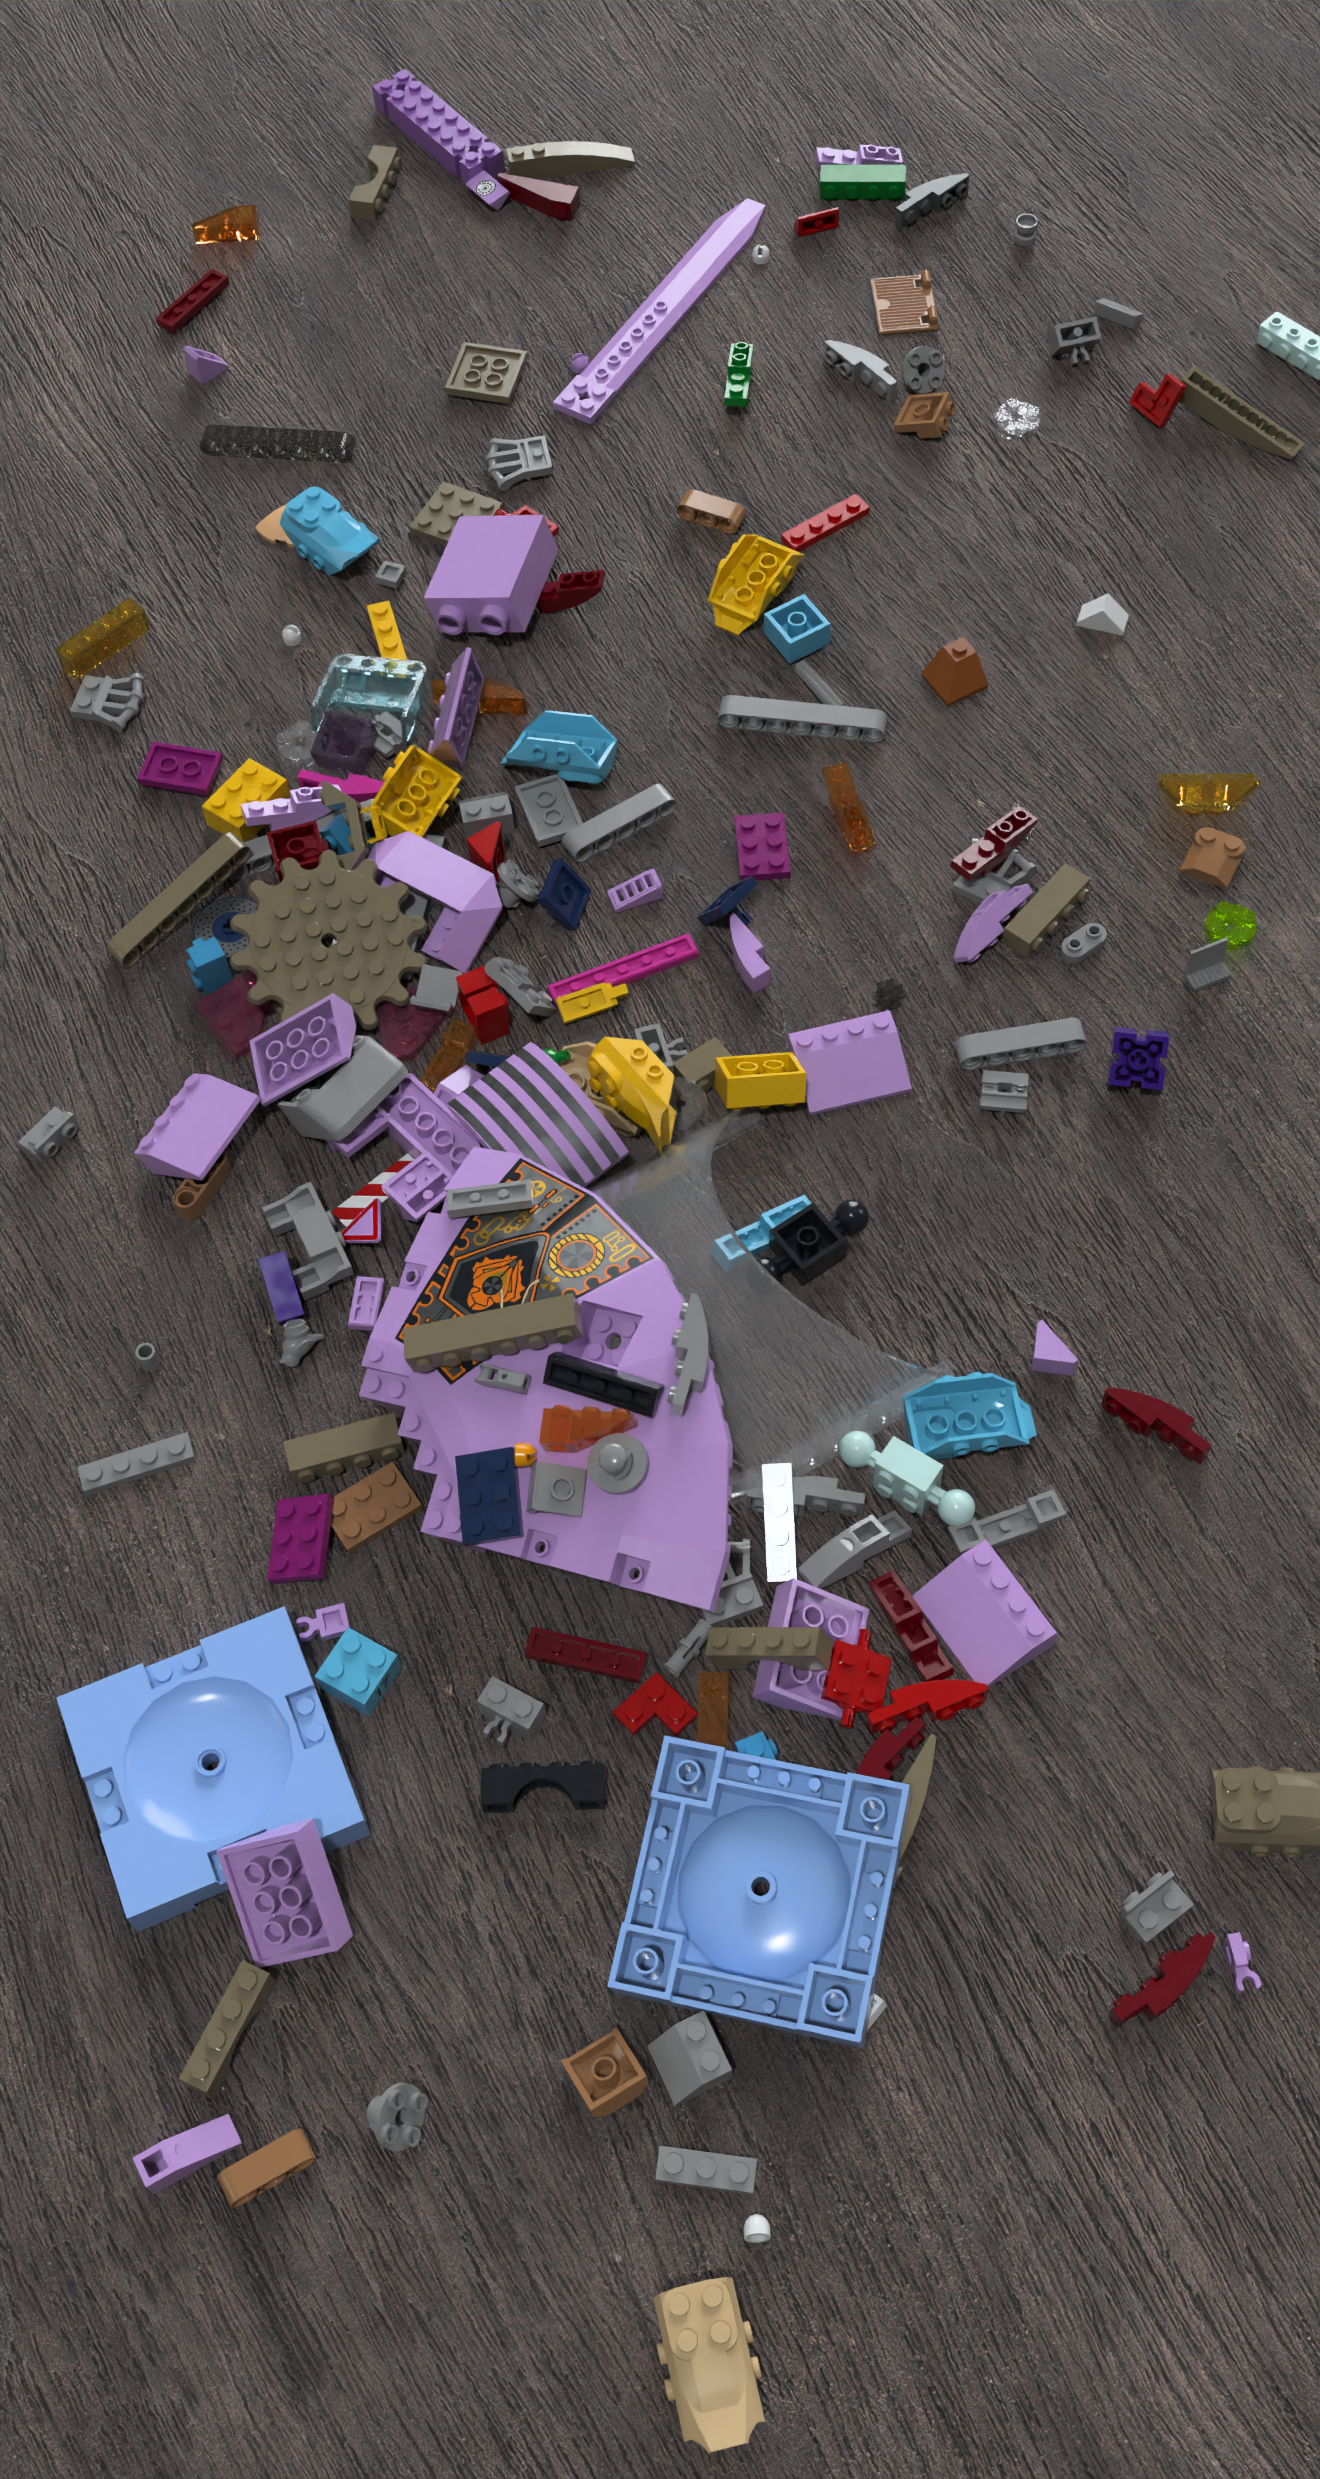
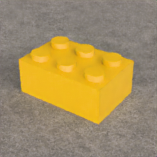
[202,758,290,842]
[715,1052,806,1110]

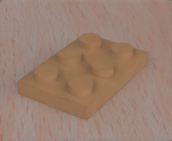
[331,1461,423,1554]

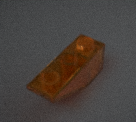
[192,205,260,244]
[539,1405,638,1453]

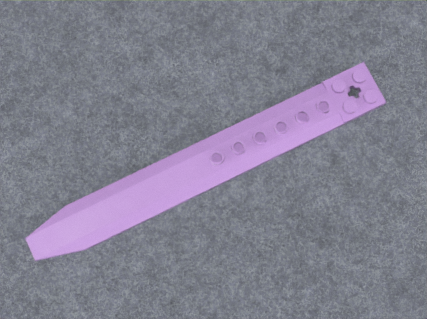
[553,198,765,424]

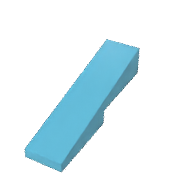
[711,1195,811,1273]

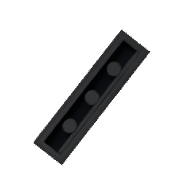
[543,1351,664,1418]

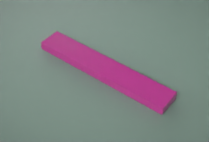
[547,933,699,1010]

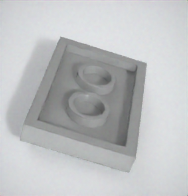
[514,773,583,847]

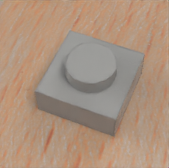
[375,560,407,589]

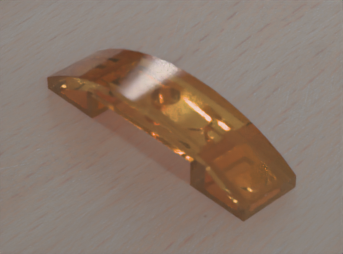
[419,1017,477,1094]
[696,1671,729,1750]

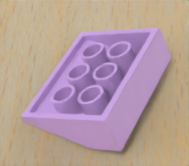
[428,647,485,769]
[249,993,356,1107]
[788,1010,912,1115]
[134,1073,261,1180]
[912,1540,1057,1688]
[752,1578,870,1721]
[216,1818,353,1968]

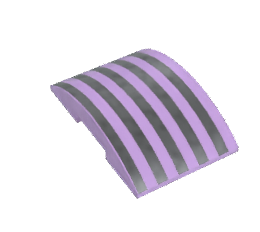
[446,1042,629,1188]

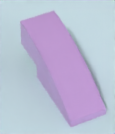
[730,913,770,993]

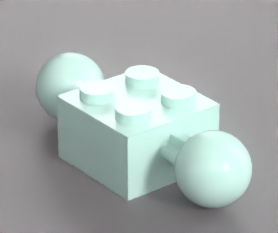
[839,1431,975,1526]

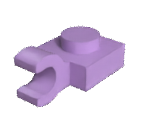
[1223,1932,1261,1994]

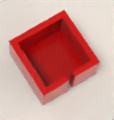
[456,966,511,1045]

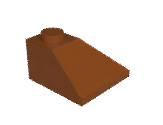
[921,637,988,707]

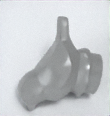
[279,1319,324,1367]

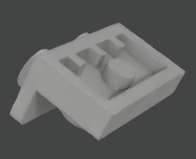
[18,1106,80,1163]
[1120,1870,1194,1946]

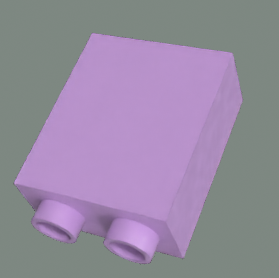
[424,515,559,635]

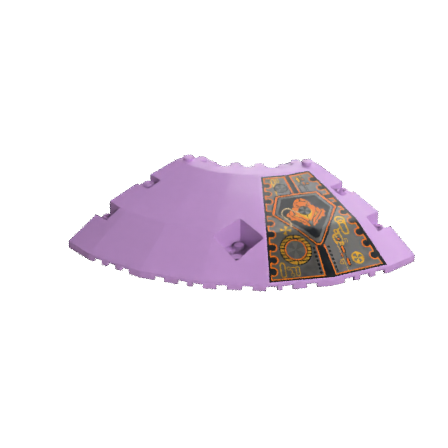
[359,1146,733,1612]

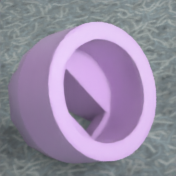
[571,353,589,373]

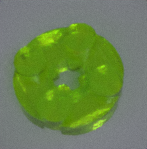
[1204,901,1257,951]

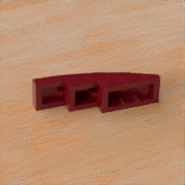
[868,1570,954,1682]

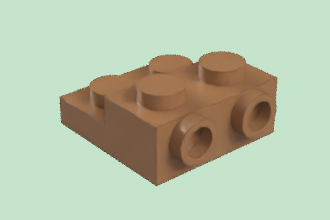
[894,392,956,438]

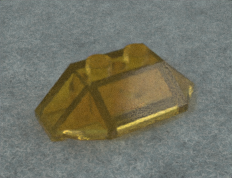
[1155,773,1261,813]

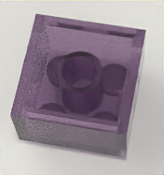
[310,710,378,775]

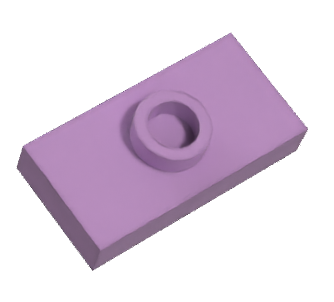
[348,1276,385,1331]

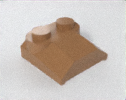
[1179,827,1247,890]
[561,2027,649,2117]

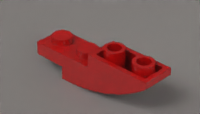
[867,1680,988,1734]

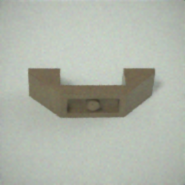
[319,781,370,870]

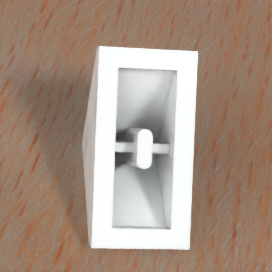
[1076,594,1129,636]

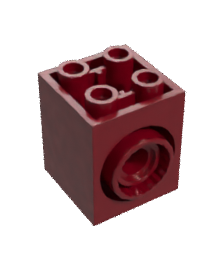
[266,820,329,883]

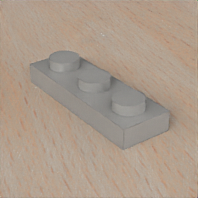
[447,1179,533,1218]
[655,2146,757,2195]

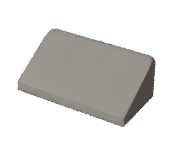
[1094,298,1144,329]

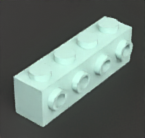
[1256,311,1320,381]

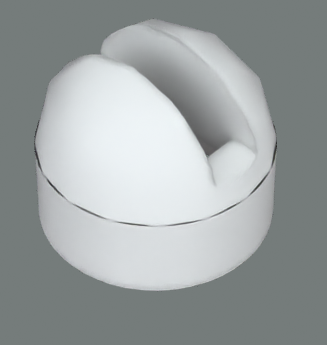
[752,244,770,264]
[282,625,302,646]
[744,2214,771,2243]

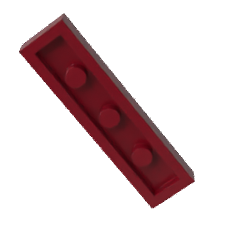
[155,269,230,334]
[524,1627,647,1684]

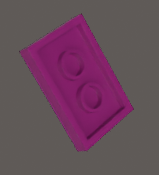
[137,741,223,796]
[734,812,791,881]
[267,1494,334,1584]

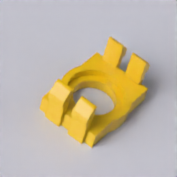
[360,805,387,844]

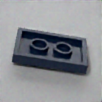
[455,1447,524,1546]

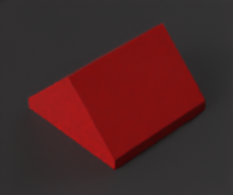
[466,822,506,884]

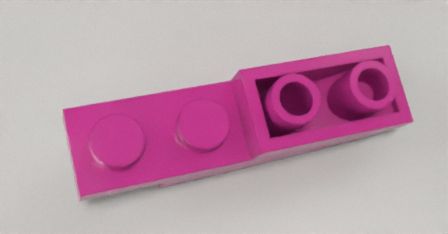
[297,769,385,803]

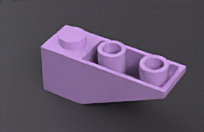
[133,2114,243,2194]

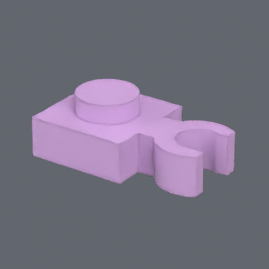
[296,1603,350,1642]

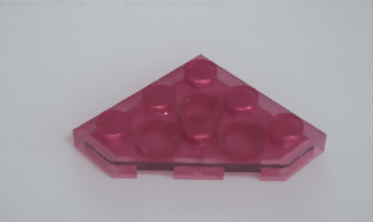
[193,970,268,1060]
[376,986,448,1061]

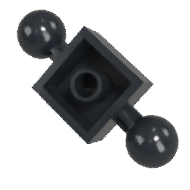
[745,1199,869,1292]

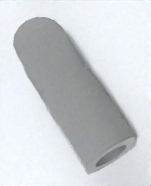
[475,1363,531,1394]

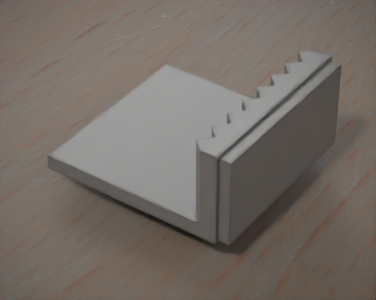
[1184,937,1232,992]
[410,964,463,1015]
[526,1462,587,1517]

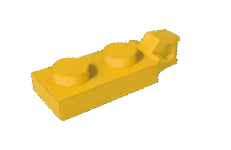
[555,982,629,1025]

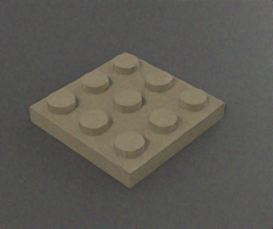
[445,342,528,404]
[409,481,504,546]

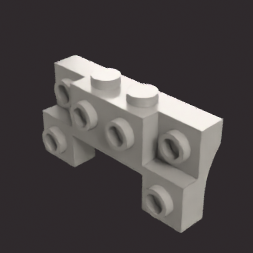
[262,1181,353,1301]

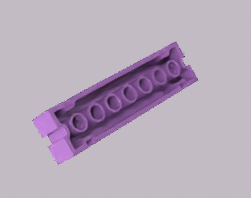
[372,69,505,189]

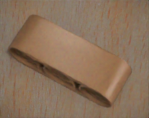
[676,489,747,534]
[173,1149,232,1221]
[217,2128,316,2208]

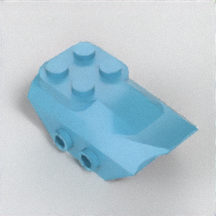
[280,487,382,575]
[500,710,617,785]
[903,1372,1037,1460]

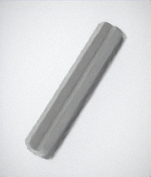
[795,660,843,706]

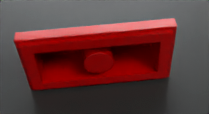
[794,207,839,237]

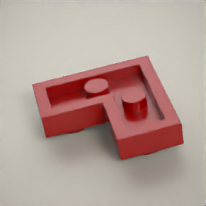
[1129,374,1187,427]
[613,1672,698,1737]

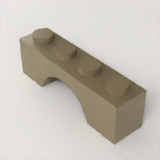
[349,145,402,221]
[705,1627,833,1670]
[179,1960,276,2100]

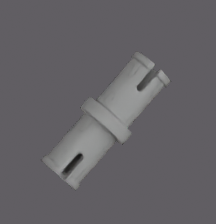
[664,1619,712,1677]

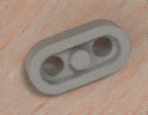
[1060,923,1107,963]

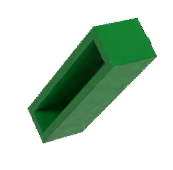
[820,165,906,200]

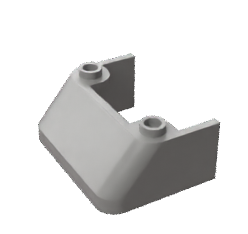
[278,1035,408,1141]

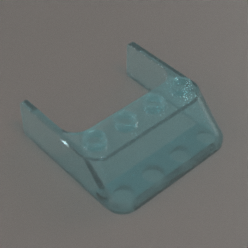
[310,654,426,742]

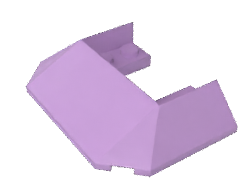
[367,831,503,974]
[325,1073,481,1222]

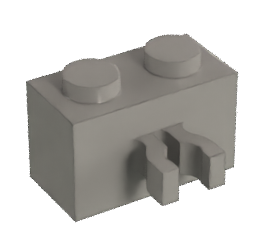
[1046,317,1102,366]
[634,1023,688,1083]
[477,1676,547,1746]

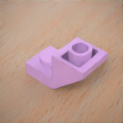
[434,1065,485,1105]

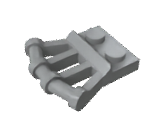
[485,435,553,492]
[70,673,145,732]
[953,838,1037,904]
[484,957,557,1017]
[701,1539,764,1627]

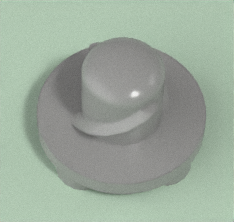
[901,346,945,393]
[496,860,539,908]
[587,1433,648,1494]
[367,2083,428,2152]

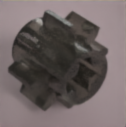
[872,978,907,1011]

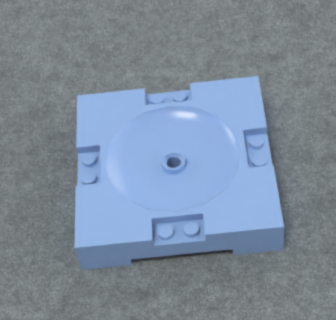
[56,1606,371,1932]
[607,1735,912,2049]

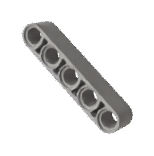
[561,784,677,862]
[955,1018,1087,1070]

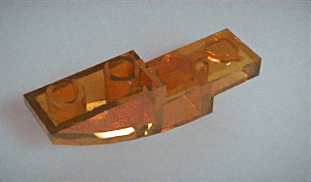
[431,677,528,715]
[822,762,877,853]

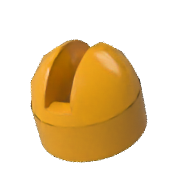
[515,1443,537,1467]

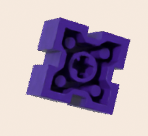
[1107,1027,1169,1090]

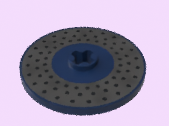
[193,897,258,961]

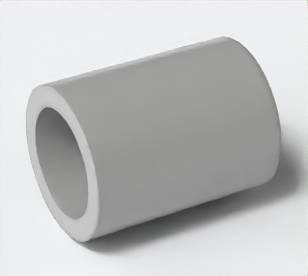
[135,1343,160,1371]

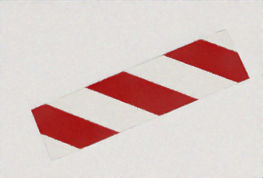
[331,1153,415,1227]

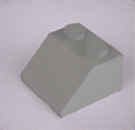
[458,792,515,842]
[647,2010,733,2107]

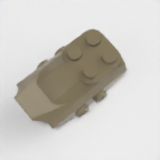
[1210,1766,1320,1858]

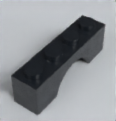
[481,1760,606,1813]

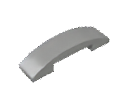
[948,1489,1066,1554]

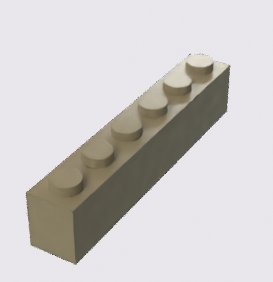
[403,1293,583,1372]

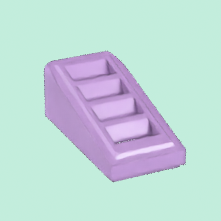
[607,869,663,913]

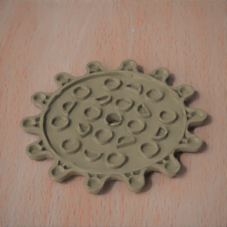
[230,850,427,1030]

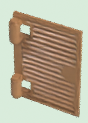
[870,270,939,335]

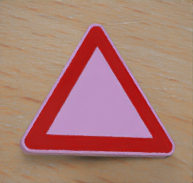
[341,1198,381,1243]

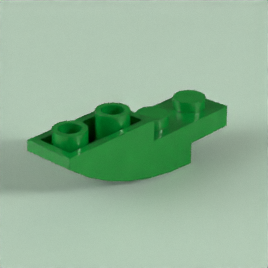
[724,342,753,407]

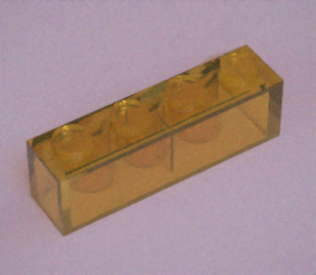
[55,597,150,680]

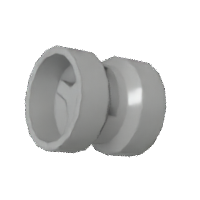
[1014,213,1038,246]

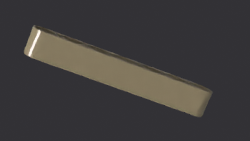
[106,832,251,967]

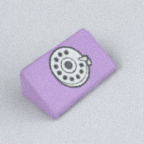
[466,170,510,211]

